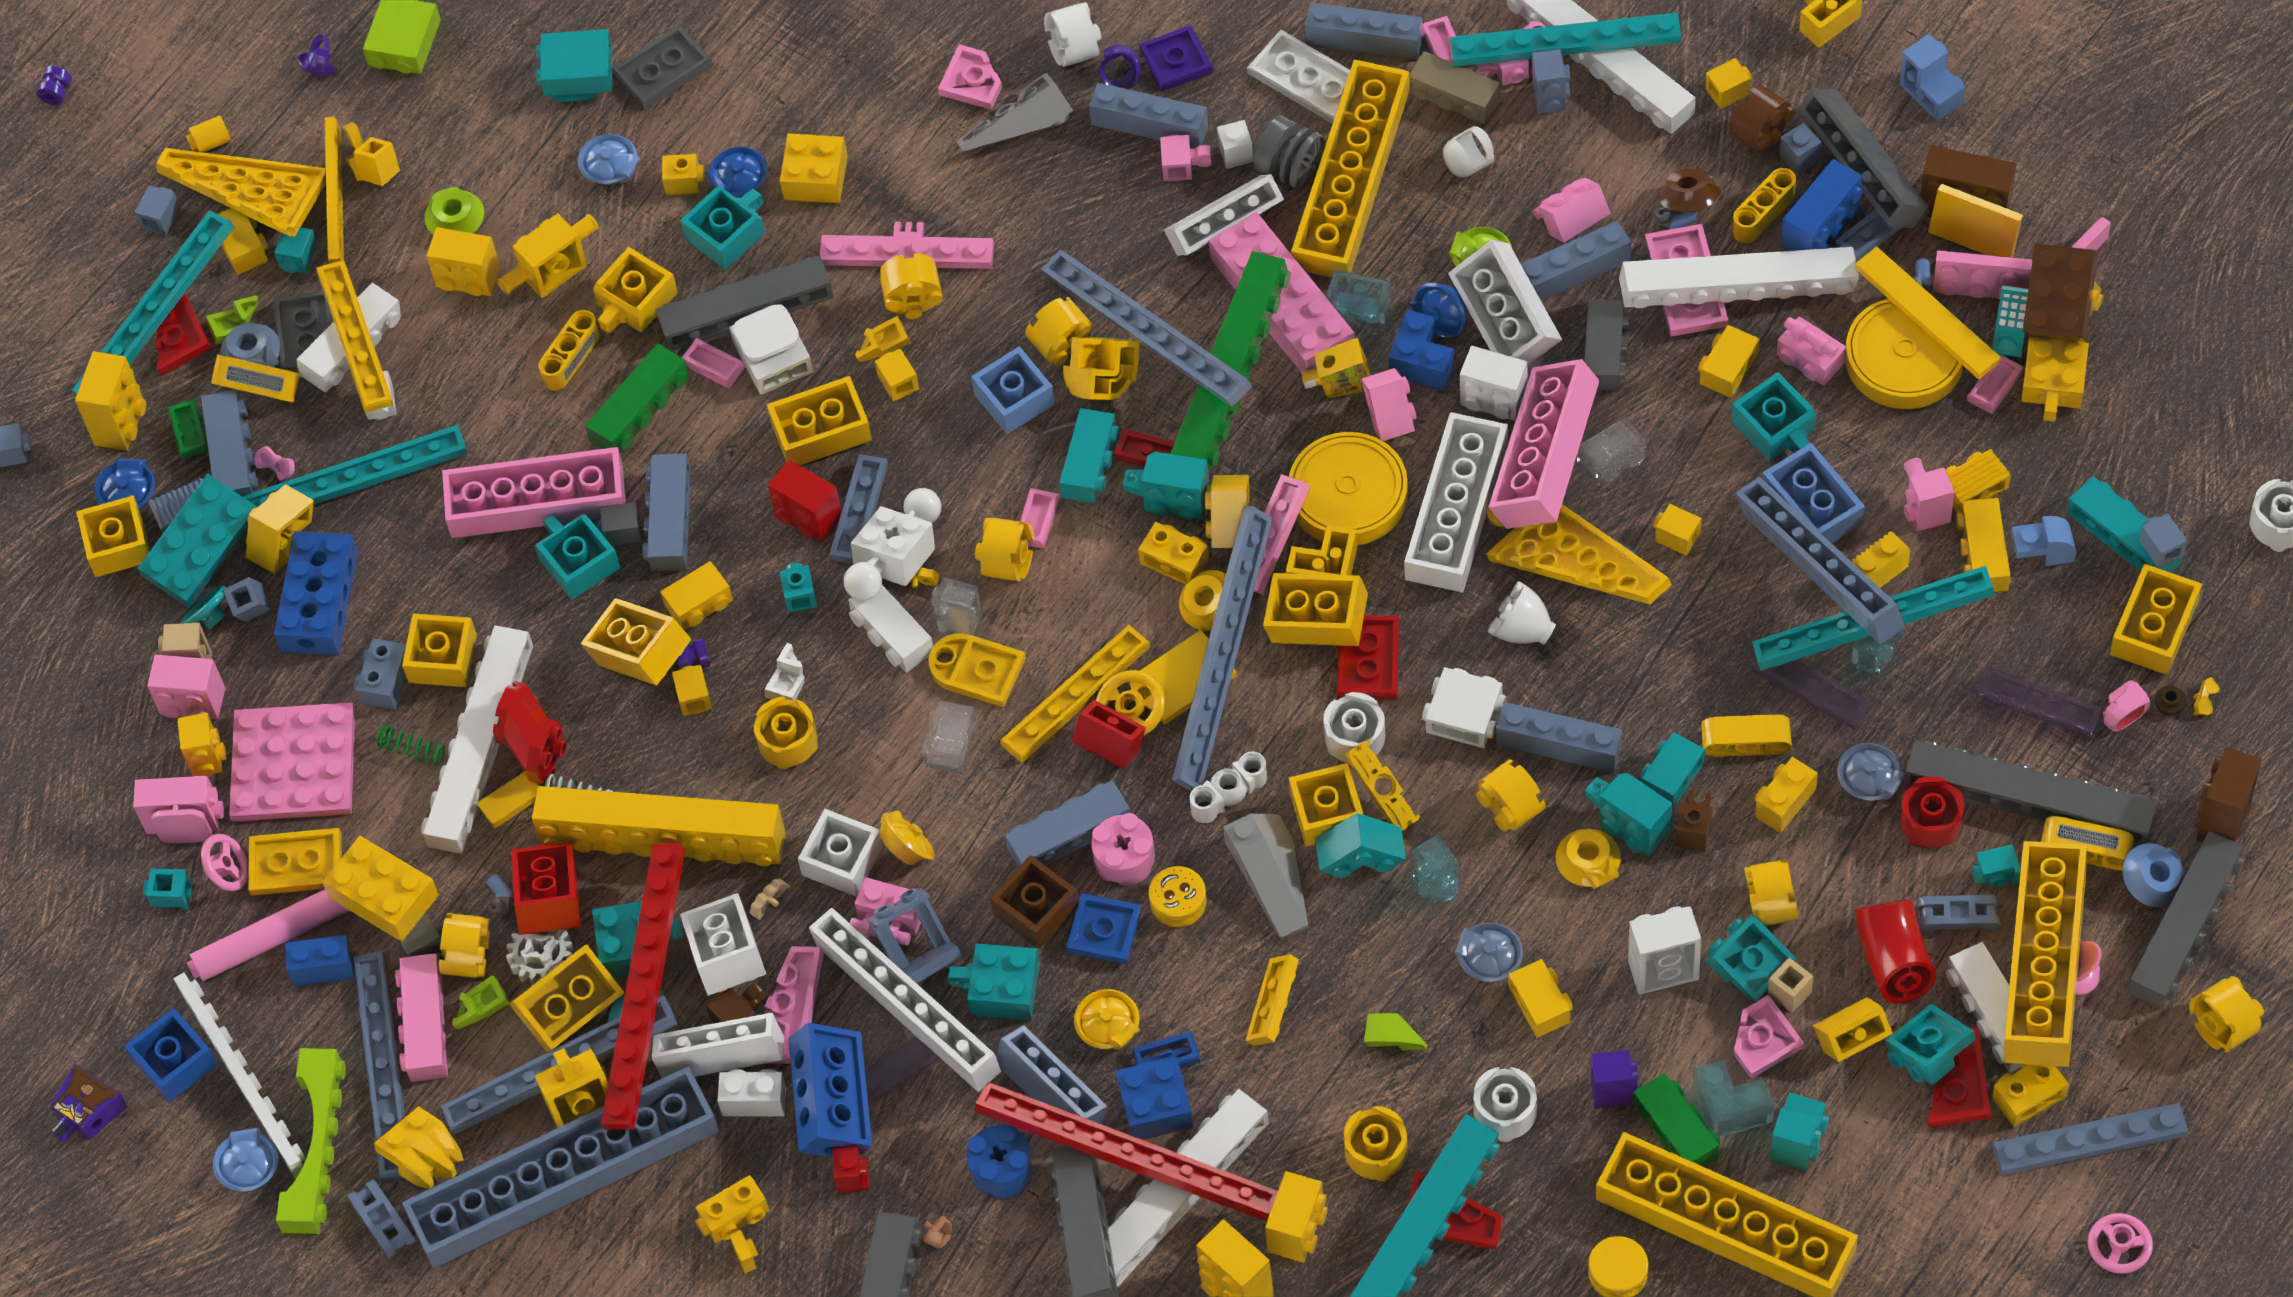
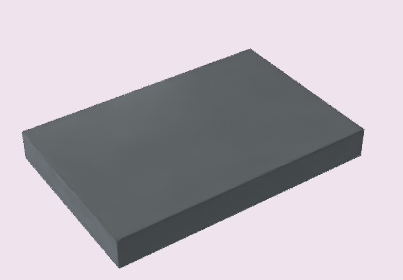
[612,24,713,110]
[273,290,334,373]

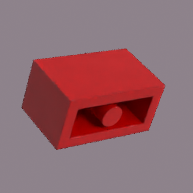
[1072,700,1146,769]

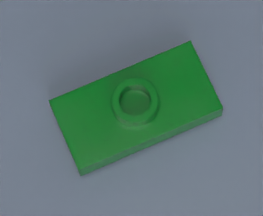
[167,399,209,459]

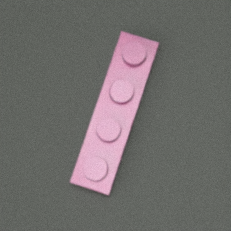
[1254,474,1311,595]

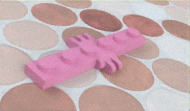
[820,222,994,269]

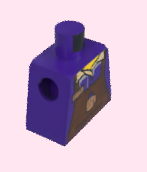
[50,1064,127,1143]

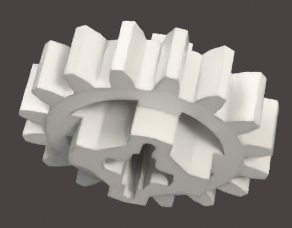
[506,929,574,985]

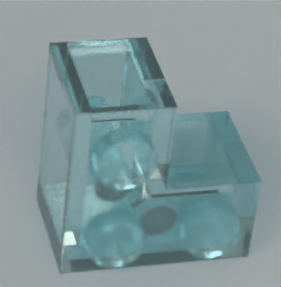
[1693,1060,1774,1138]

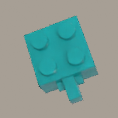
[680,187,765,270]
[1731,372,1816,462]
[1122,452,1210,520]
[534,513,620,600]
[1585,773,1672,857]
[592,901,683,978]
[948,943,1040,1021]

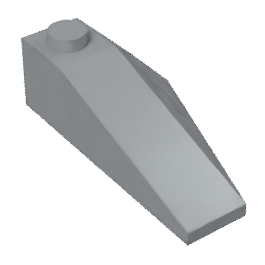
[956,73,1073,151]
[1223,814,1308,940]

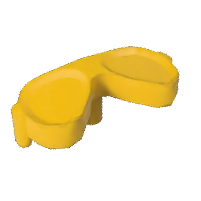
[2193,677,2220,716]

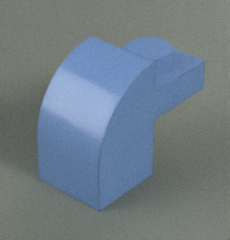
[2011,516,2076,566]

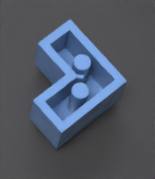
[1899,34,1965,121]

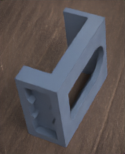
[867,888,962,984]

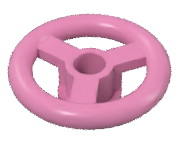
[201,834,249,891]
[2088,1213,2153,1274]

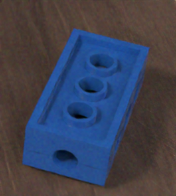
[274,531,358,655]
[788,1023,872,1158]

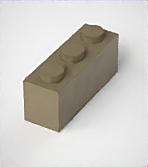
[1409,51,1500,124]

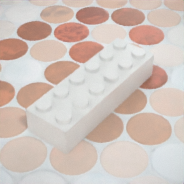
[1404,412,1508,593]

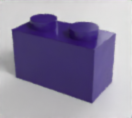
[1591,1050,1638,1109]

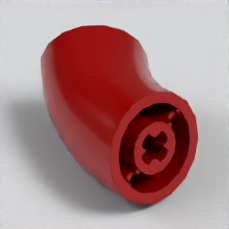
[1854,899,1936,1004]

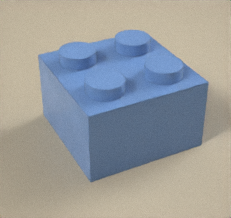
[971,346,1055,434]

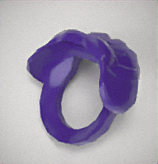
[298,34,336,78]
[1099,44,1141,87]

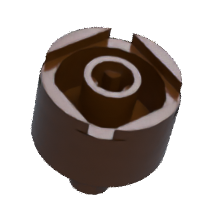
[1729,85,1796,152]

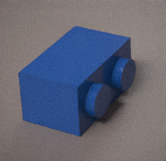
[285,935,355,986]

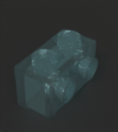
[1327,270,1392,324]
[1851,624,1906,676]
[1412,835,1460,905]

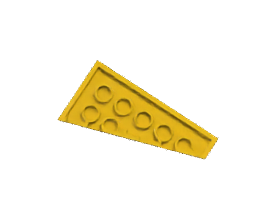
[1486,504,1672,605]

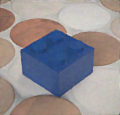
[124,1008,218,1103]
[1116,1056,1193,1140]

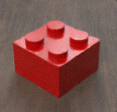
[768,459,842,542]

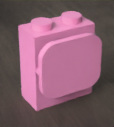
[133,776,224,844]

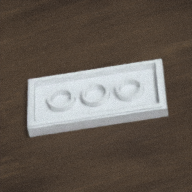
[1247,30,1350,124]

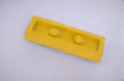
[1245,954,1299,1046]

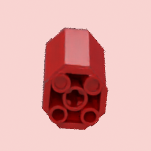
[492,681,567,784]

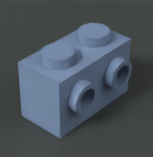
[1532,49,1571,114]
[354,638,406,710]

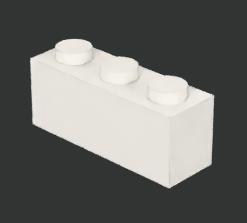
[848,585,933,673]

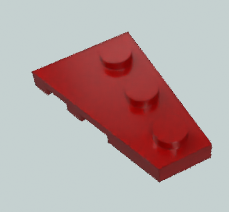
[155,292,212,376]
[1927,1027,1992,1128]
[1408,1169,1503,1250]

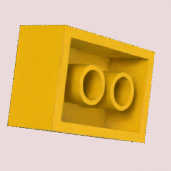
[75,351,146,451]
[767,376,872,465]
[2110,564,2202,675]
[1263,573,1368,646]
[581,598,692,686]
[323,835,439,942]
[509,944,624,1052]
[1196,1219,1274,1297]

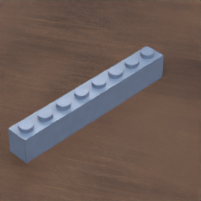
[1735,477,1905,645]

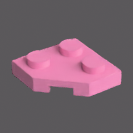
[938,44,1002,110]
[1734,995,1804,1079]

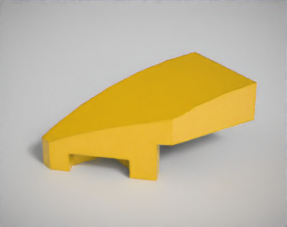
[342,122,363,182]
[855,316,911,362]

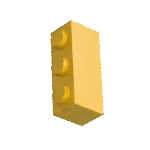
[1956,498,2010,592]

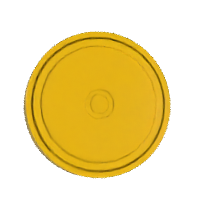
[1845,298,1963,409]
[1289,432,1408,546]

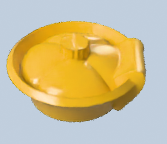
[1179,570,1226,632]
[880,811,934,865]
[1556,829,1621,889]
[1074,989,1140,1050]

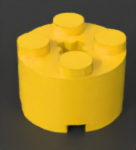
[880,253,943,319]
[1025,297,1093,367]
[975,518,1034,581]
[753,697,818,770]
[1476,759,1546,832]
[1744,859,1799,926]
[439,913,491,978]
[2189,976,2264,1052]
[1344,1106,1408,1181]

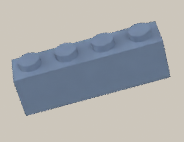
[1305,2,1423,60]
[1089,83,1208,148]
[1521,220,1631,302]
[201,389,258,496]
[643,454,690,572]
[1496,702,1623,773]
[1005,780,1131,868]
[996,1025,1107,1125]

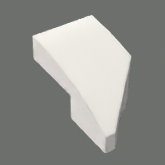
[765,643,804,701]

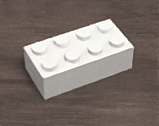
[1448,240,1562,365]

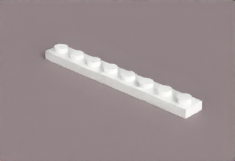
[173,973,306,1179]

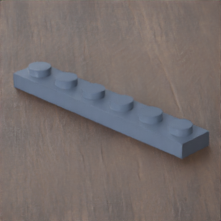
[1993,1103,2188,1176]

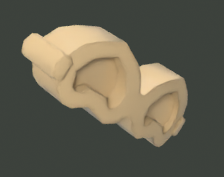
[749,878,790,920]

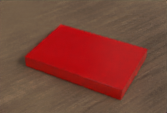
[1337,615,1399,700]

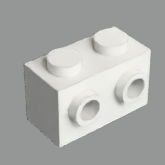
[718,1069,786,1116]

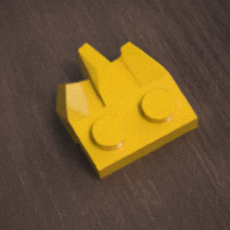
[374,1106,464,1189]

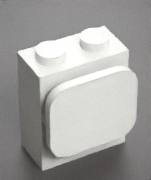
[729,305,813,395]

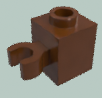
[1675,790,1712,851]
[706,983,765,1023]

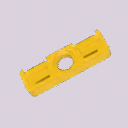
[1345,740,1420,831]

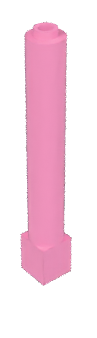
[187,889,350,982]

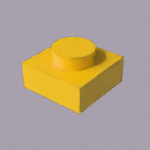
[729,1230,758,1273]

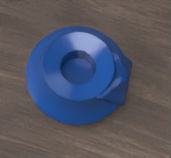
[705,146,768,198]
[1409,283,1467,338]
[94,458,155,509]

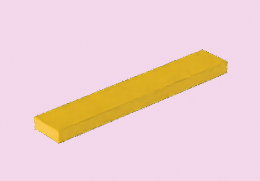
[325,117,344,264]
[1855,247,2001,379]
[316,260,393,413]
[1000,624,1150,763]

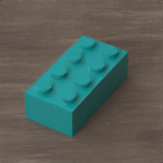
[138,474,256,608]

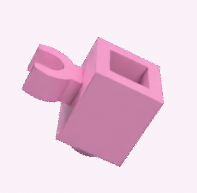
[1475,59,1529,86]
[1160,134,1211,182]

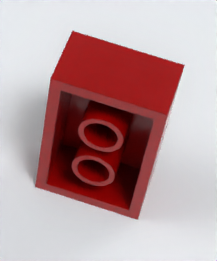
[511,841,581,935]

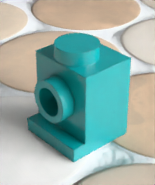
[779,563,817,613]
[1971,844,2021,888]
[143,868,193,910]

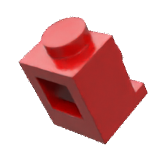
[832,1146,869,1193]

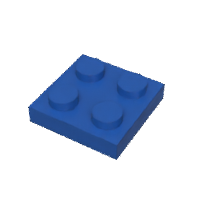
[1066,893,1142,965]

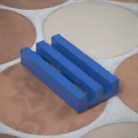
[1132,1031,1201,1069]

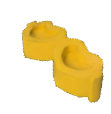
[892,567,939,588]

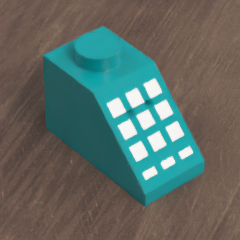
[1992,285,2028,358]

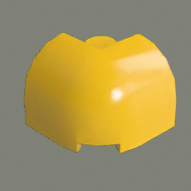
[1063,337,1140,400]

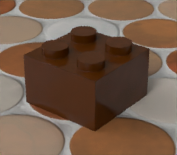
[990,855,1079,949]

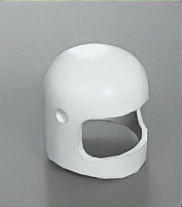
[1443,127,1494,178]

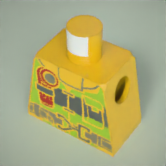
[1301,338,1371,398]

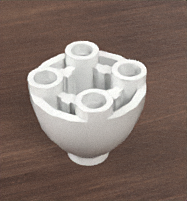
[1487,581,1556,645]

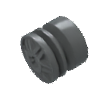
[1253,115,1326,190]

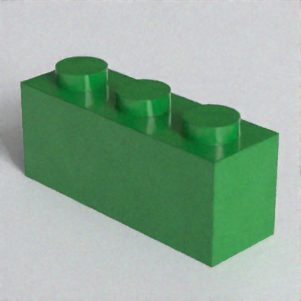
[1633,1073,1720,1167]

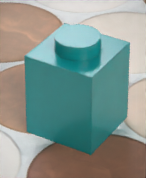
[274,227,318,273]

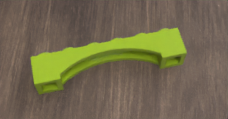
[276,1048,346,1234]

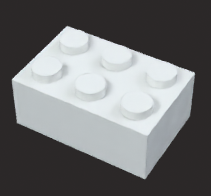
[680,893,766,996]
[1628,906,1701,995]

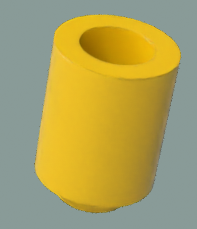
[186,115,231,153]

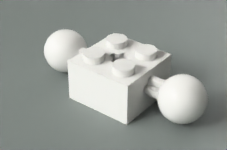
[844,488,941,601]

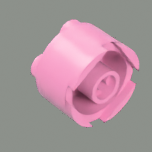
[1092,813,1155,886]

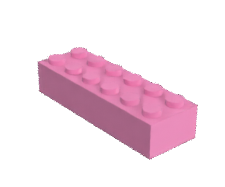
[1208,212,1355,372]
[1489,359,1599,529]
[442,447,626,538]

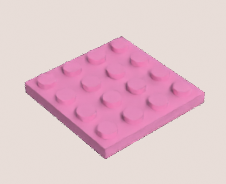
[229,702,355,822]

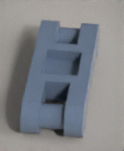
[1917,895,2001,932]
[347,1179,415,1259]

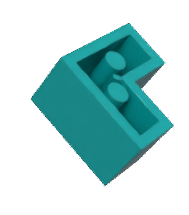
[1315,813,1406,878]
[1770,1093,1830,1172]

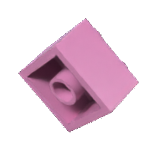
[147,655,225,719]

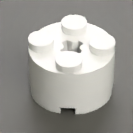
[1044,2,1101,67]
[2249,479,2293,552]
[1324,692,1385,763]
[1473,1067,1537,1142]

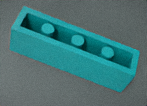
[2067,476,2183,573]

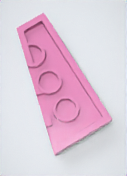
[764,946,824,1064]

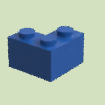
[1388,310,1454,391]

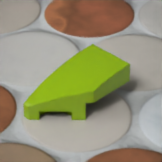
[206,295,258,344]
[452,975,510,1030]
[1364,1013,1427,1051]

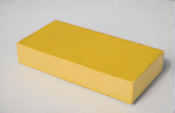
[476,772,539,829]

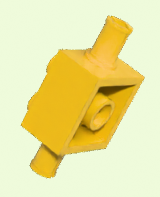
[497,213,599,298]

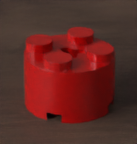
[1900,776,1964,848]

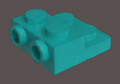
[1705,914,1797,1003]
[1885,1004,1976,1085]

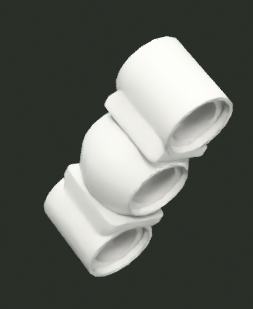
[1190,751,1267,823]

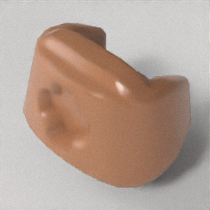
[922,1216,952,1249]

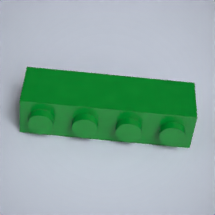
[585,343,689,453]

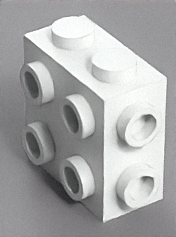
[1422,667,1506,748]

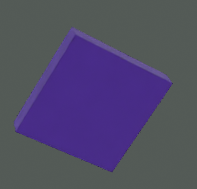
[1139,25,1213,92]

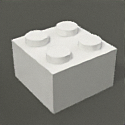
[1460,346,1528,421]
[798,809,883,897]

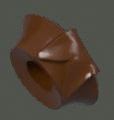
[1658,168,1721,213]

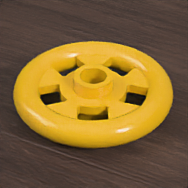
[1096,670,1165,735]

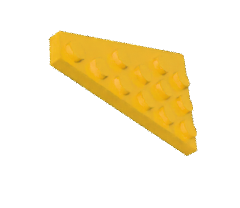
[156,148,326,237]

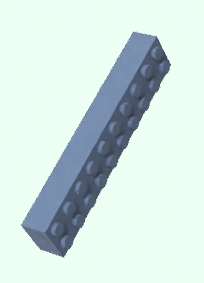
[402,1066,719,1269]

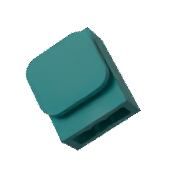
[536,29,612,102]

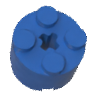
[967,1124,1033,1199]

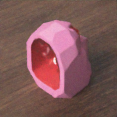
[2102,680,2150,732]

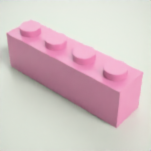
[395,953,448,1082]

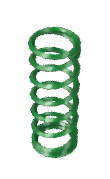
[376,725,445,767]

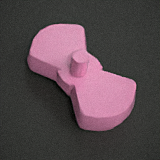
[254,446,295,481]

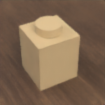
[1768,958,1813,1013]

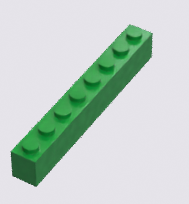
[1171,251,1291,473]

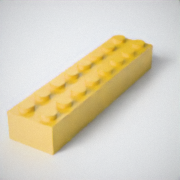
[1291,59,1410,281]
[532,786,786,867]
[2004,841,2087,1067]
[1596,1132,1858,1297]

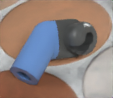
[1654,207,1698,230]
[1912,259,1931,289]
[487,874,514,917]

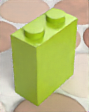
[363,0,441,74]

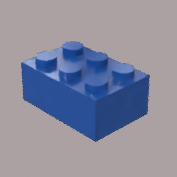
[1781,159,1863,251]

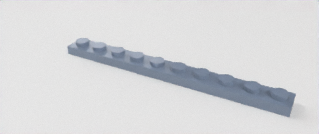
[1041,249,1252,407]
[1172,505,1273,791]

